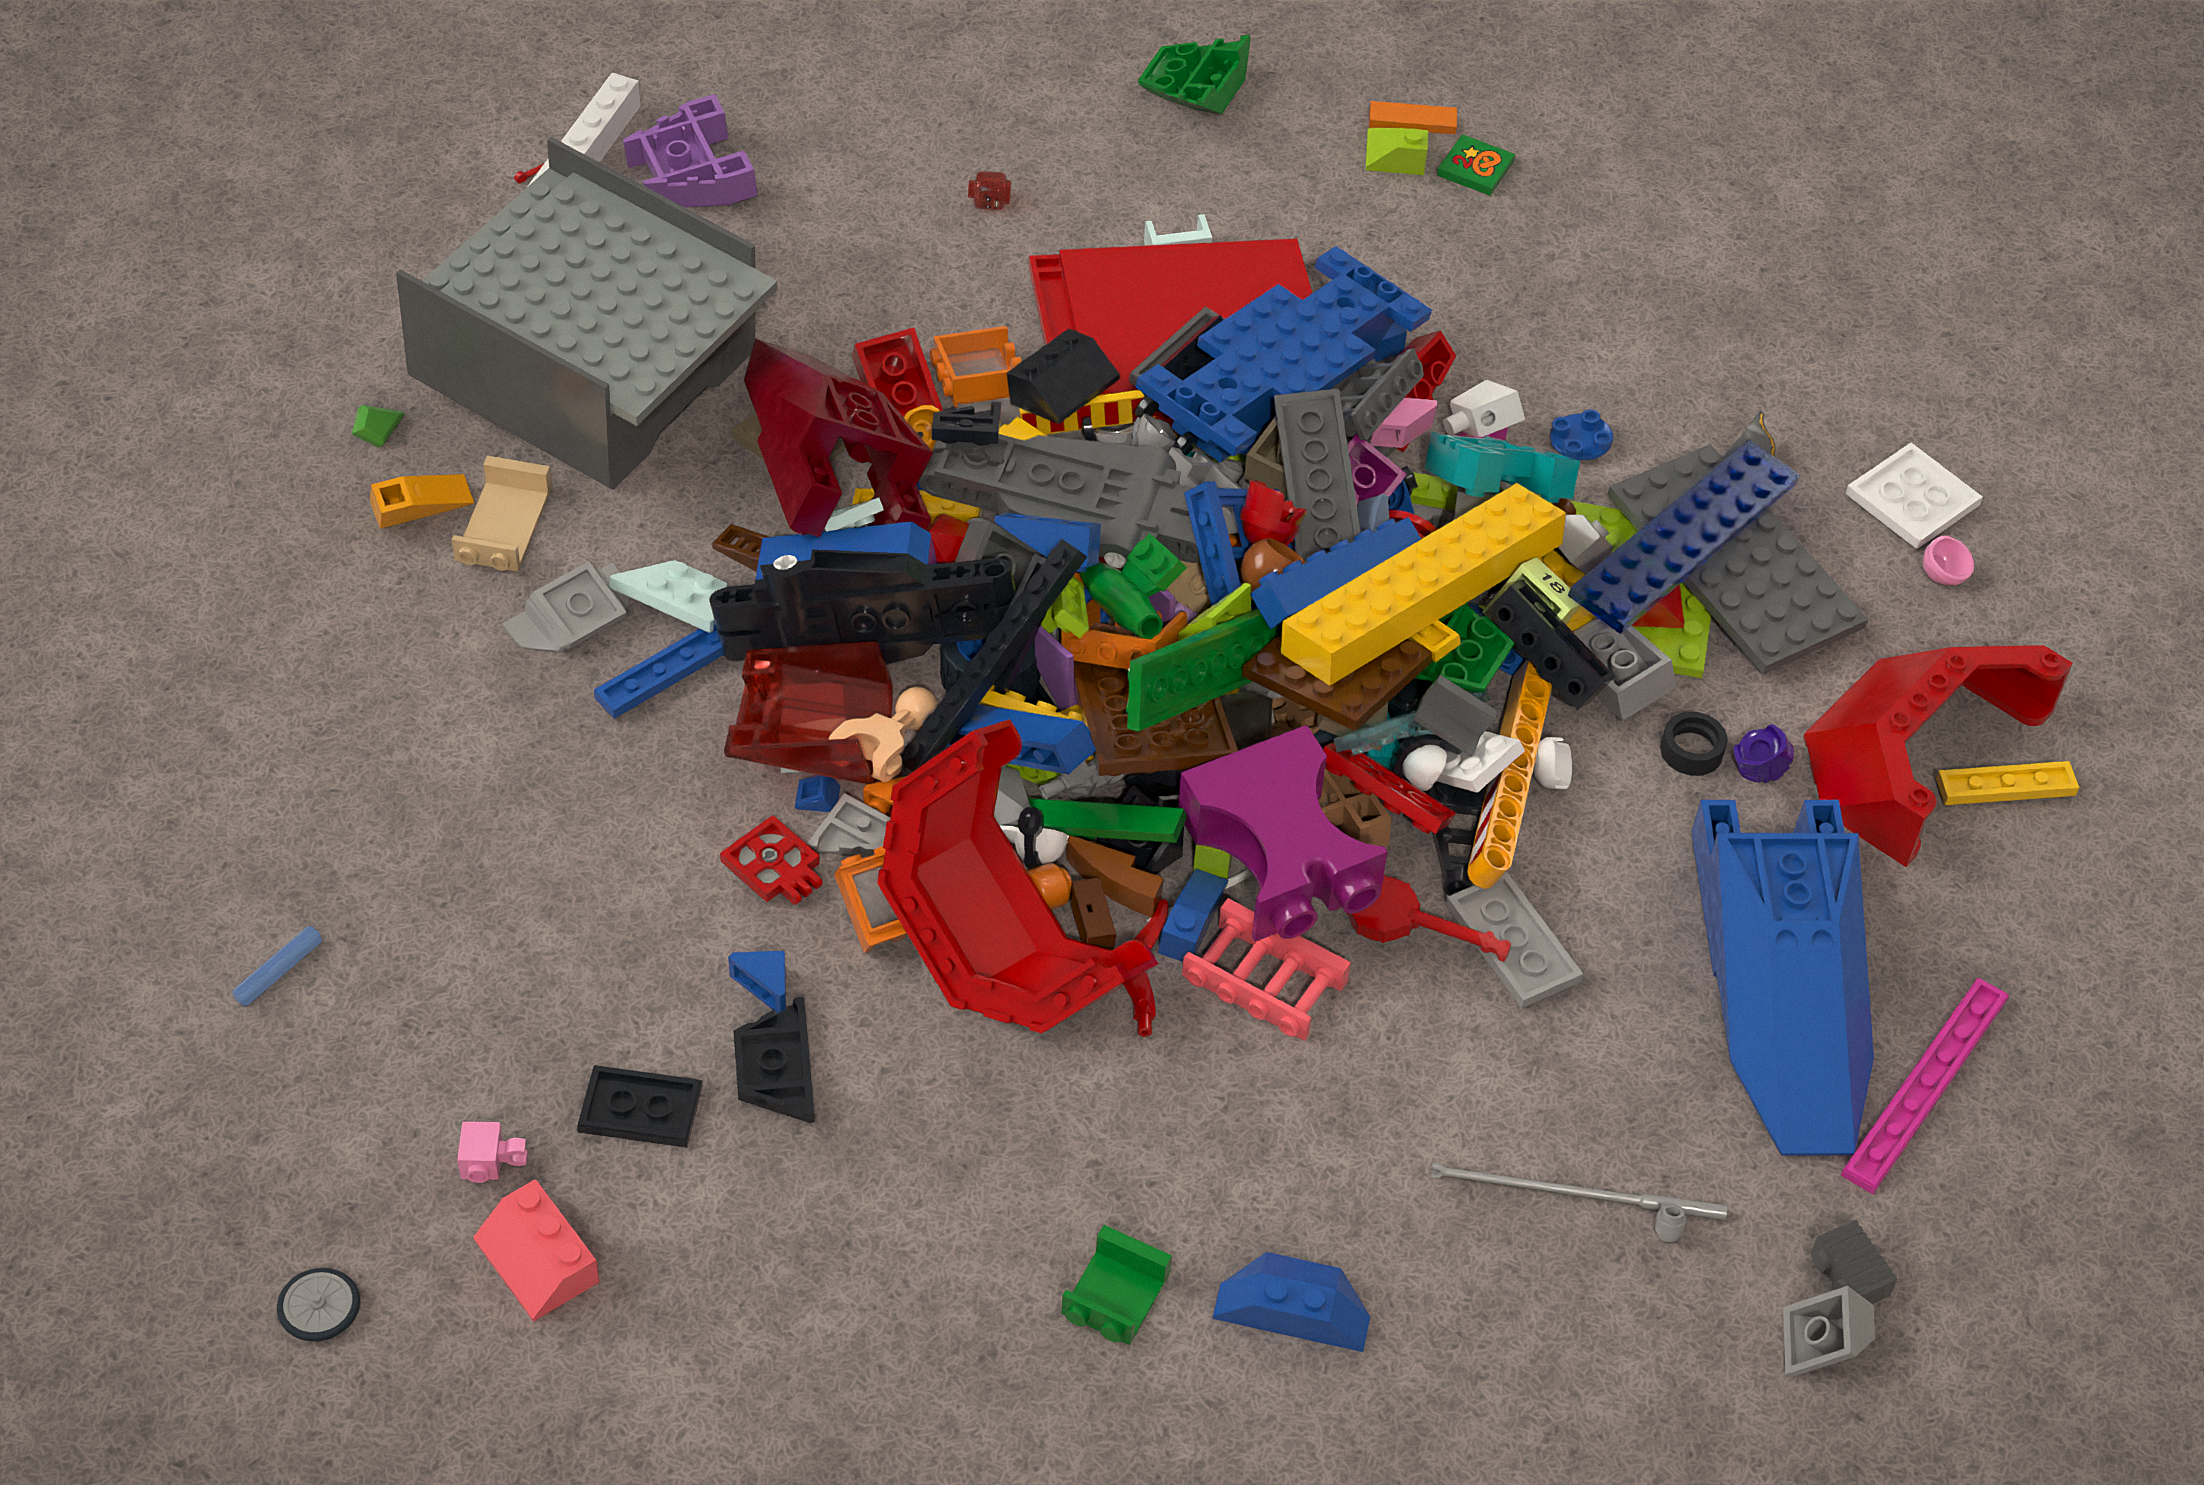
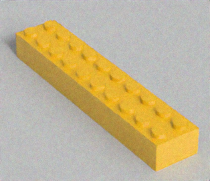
[1281,483,1566,686]

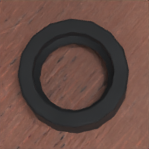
[1660,712,1728,776]

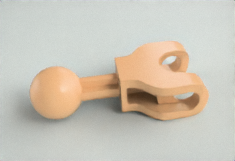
[827,687,938,782]

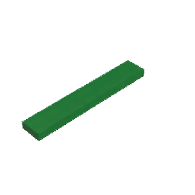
[1013,798,1187,843]

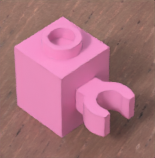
[457,1122,528,1183]

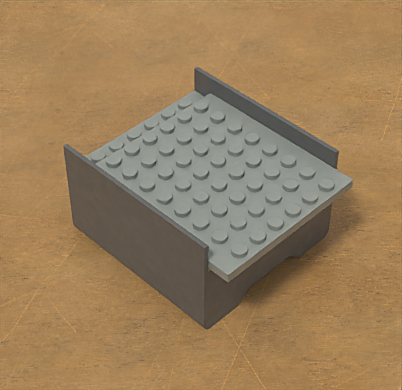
[396,137,777,489]

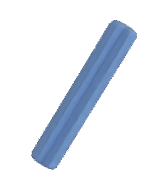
[232,926,322,1007]

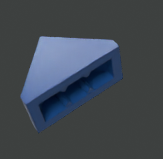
[728,951,786,1013]

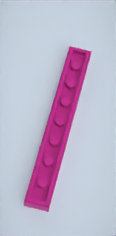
[1841,977,2009,1194]

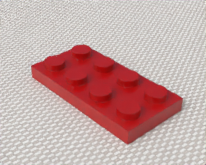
[1323,739,1456,834]

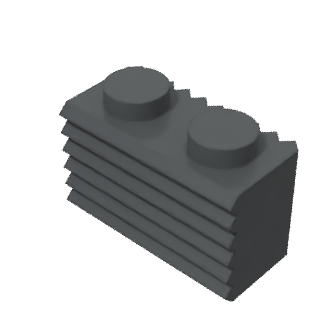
[1811,1220,1897,1304]

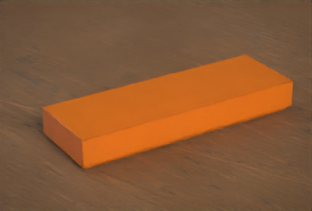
[1369,101,1457,134]

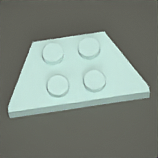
[609,560,727,633]

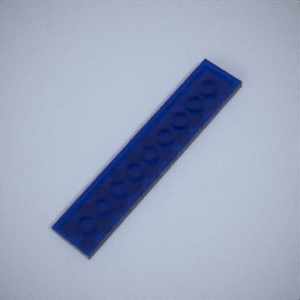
[1567,439,1801,634]

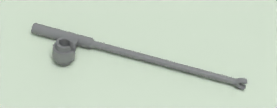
[1430,1162,1727,1242]

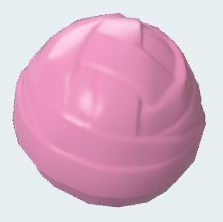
[1923,536,1974,586]

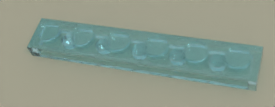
[1334,688,1491,755]

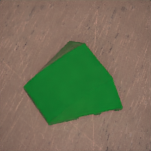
[1138,34,1251,114]
[1415,601,1515,693]

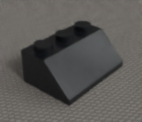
[1007,329,1120,424]

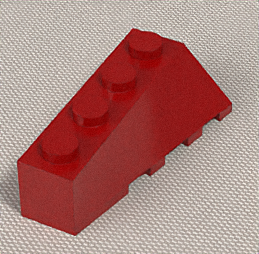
[1391,330,1456,452]

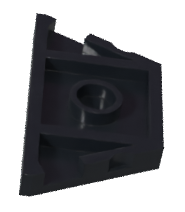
[733,997,815,1123]

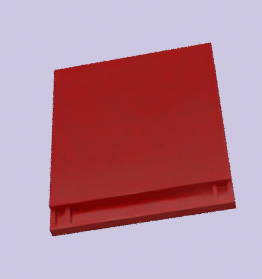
[1028,238,1312,417]

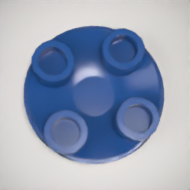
[1550,409,1613,460]

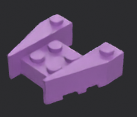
[623,94,758,207]

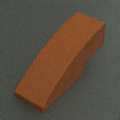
[1066,835,1164,917]

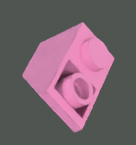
[1370,398,1437,448]

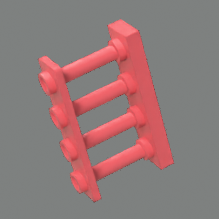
[1182,898,1351,1041]

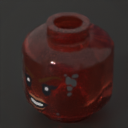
[968,170,1012,210]

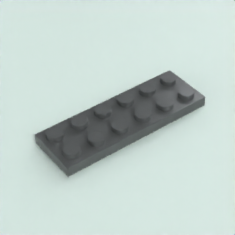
[1274,389,1361,563]

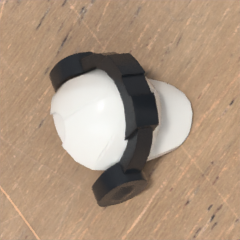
[1391,729,1463,794]
[1000,807,1069,870]

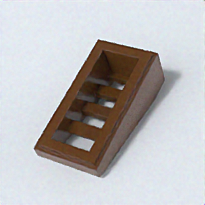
[711,524,769,572]

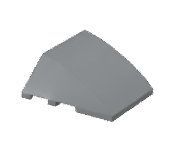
[1169,447,1288,535]

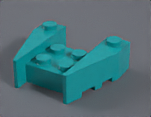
[1424,431,1580,503]

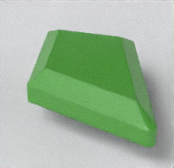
[352,405,404,447]

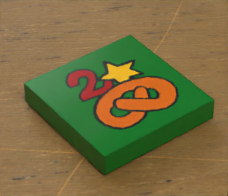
[1437,134,1515,196]

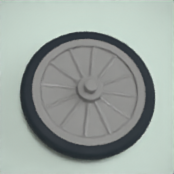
[277,1268,360,1341]

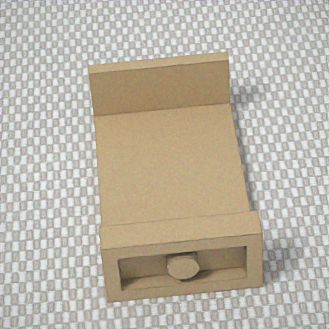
[452,456,552,571]

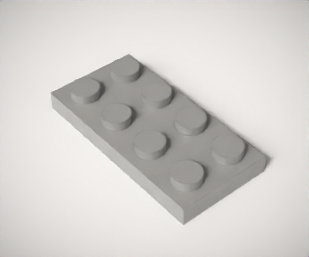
[1446,871,1583,1009]

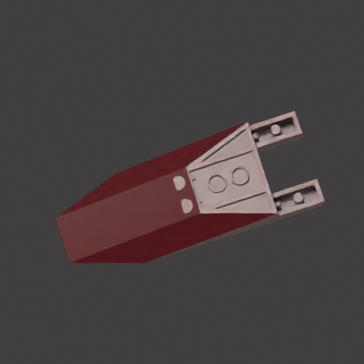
[744,338,933,537]

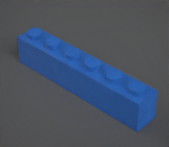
[1250,517,1421,630]
[923,704,1096,775]

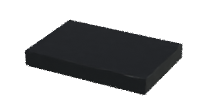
[577,1065,703,1148]

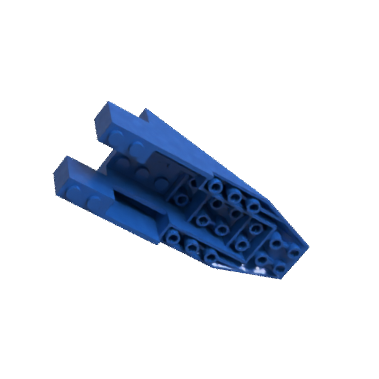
[1691,800,1874,1156]

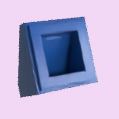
[795,772,840,812]

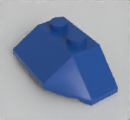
[1213,1252,1370,1352]

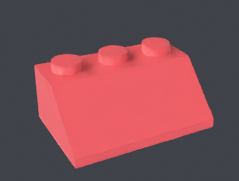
[473,1179,599,1322]

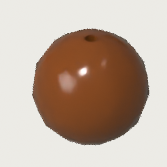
[1240,538,1305,593]

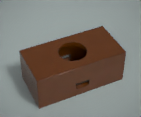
[1069,878,1116,951]

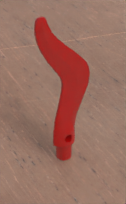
[1124,899,1169,1037]

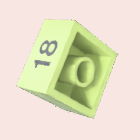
[1482,557,1585,624]

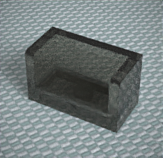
[1219,692,1273,751]

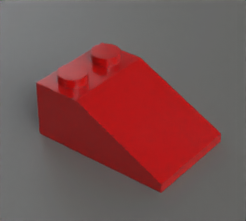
[852,327,943,417]

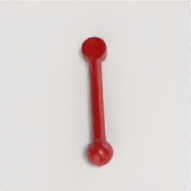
[514,163,544,184]

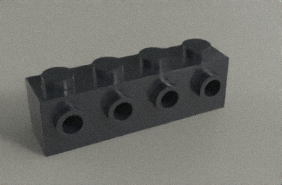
[1485,580,1616,710]

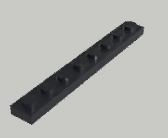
[901,539,1087,772]

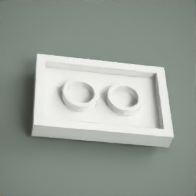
[1436,731,1525,792]

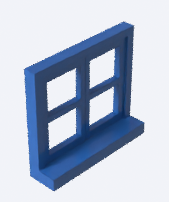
[1184,481,1293,611]

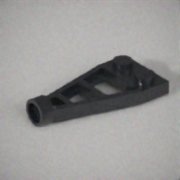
[1428,781,1488,896]

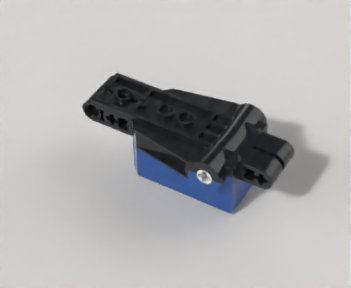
[709,522,1016,685]

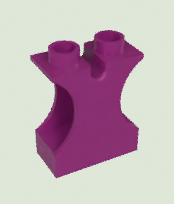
[1178,725,1388,942]

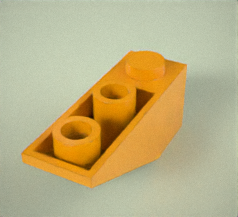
[370,474,474,529]

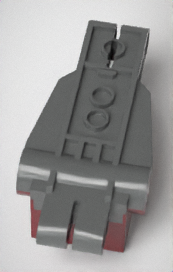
[919,434,1223,574]

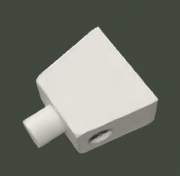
[1443,380,1525,437]

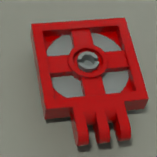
[720,815,823,905]

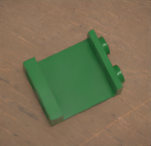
[1061,1225,1172,1345]

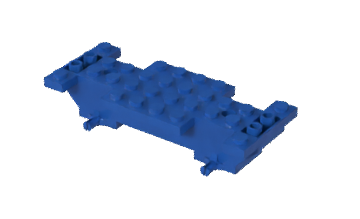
[1135,246,1432,463]

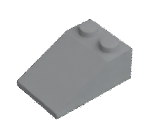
[1574,609,1676,721]

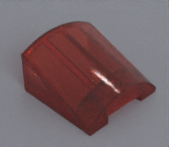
[724,641,893,784]

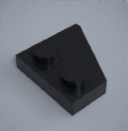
[931,401,1001,446]

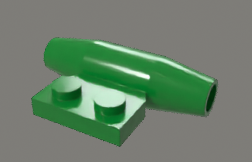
[1080,533,1187,639]

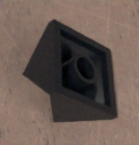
[1096,785,1184,875]

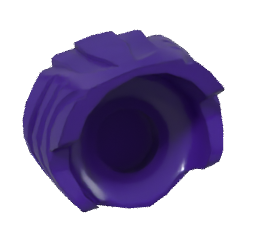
[1734,724,1794,783]

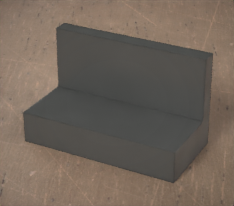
[1414,675,1498,756]

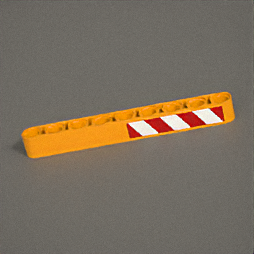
[1468,658,1552,889]

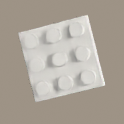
[1846,443,1983,549]

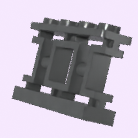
[1329,349,1424,440]

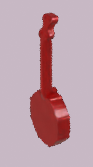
[1346,875,1511,962]

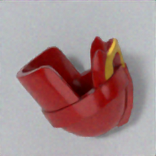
[1240,479,1307,546]

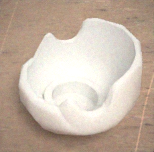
[1533,737,1572,789]

